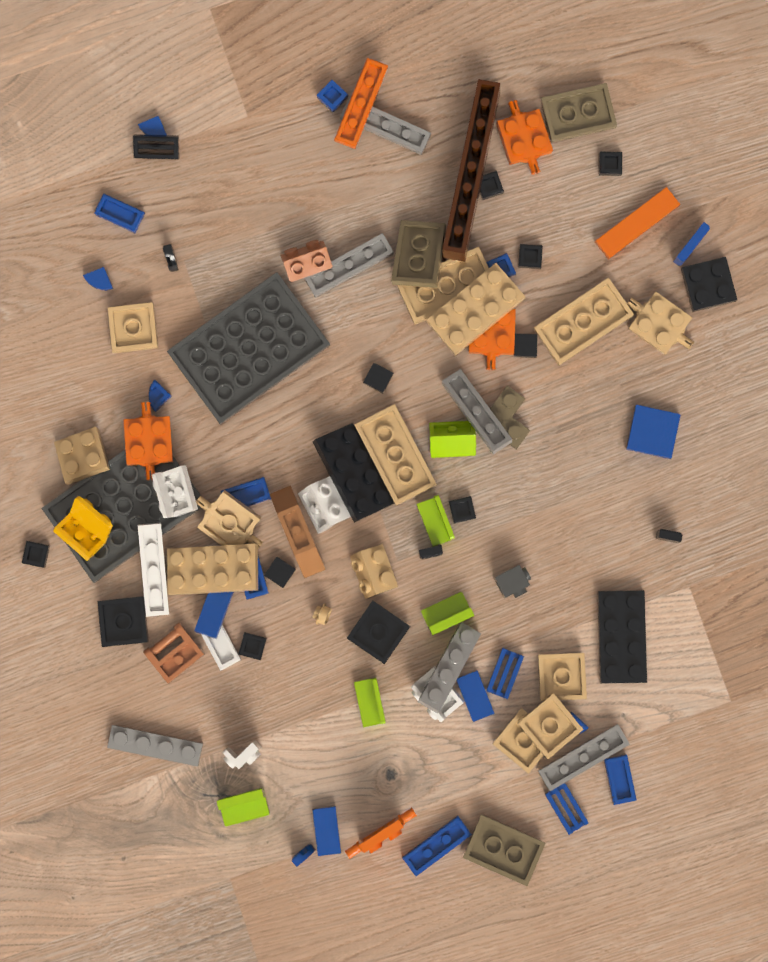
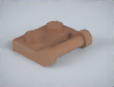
[143,623,205,684]

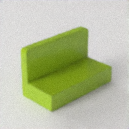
[429,421,476,458]
[417,495,455,547]
[421,592,474,636]
[354,678,386,728]
[216,788,270,826]

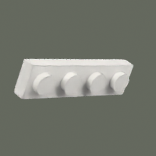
[138,523,169,617]

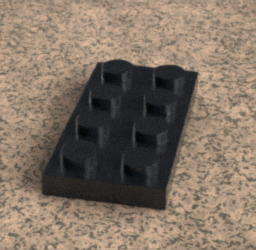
[313,423,394,523]
[598,590,647,684]

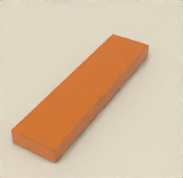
[334,58,388,149]
[595,187,680,260]

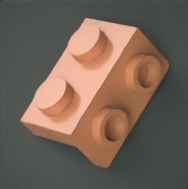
[280,240,332,282]

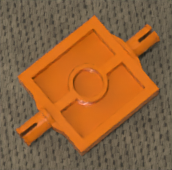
[496,100,553,175]
[469,309,516,370]
[124,402,173,480]
[345,807,417,859]

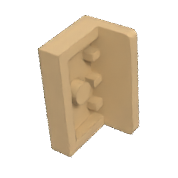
[350,544,398,599]

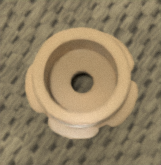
[313,603,332,625]

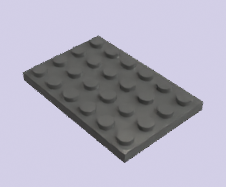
[167,272,330,425]
[41,449,201,583]

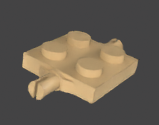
[627,292,694,355]
[196,490,263,549]

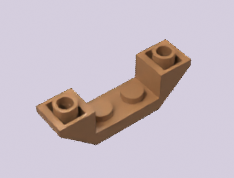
[270,485,326,578]

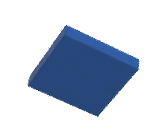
[626,405,681,459]

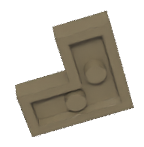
[490,386,530,450]

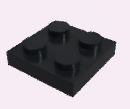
[681,257,737,312]
[97,596,149,647]
[347,600,410,664]

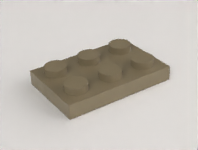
[541,83,617,143]
[391,220,446,288]
[463,814,546,886]

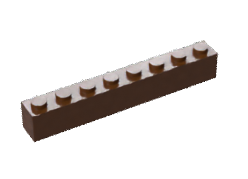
[442,79,500,262]

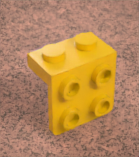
[53,496,113,561]

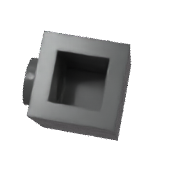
[494,565,531,599]

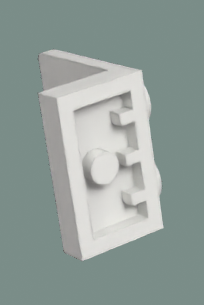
[298,476,351,534]

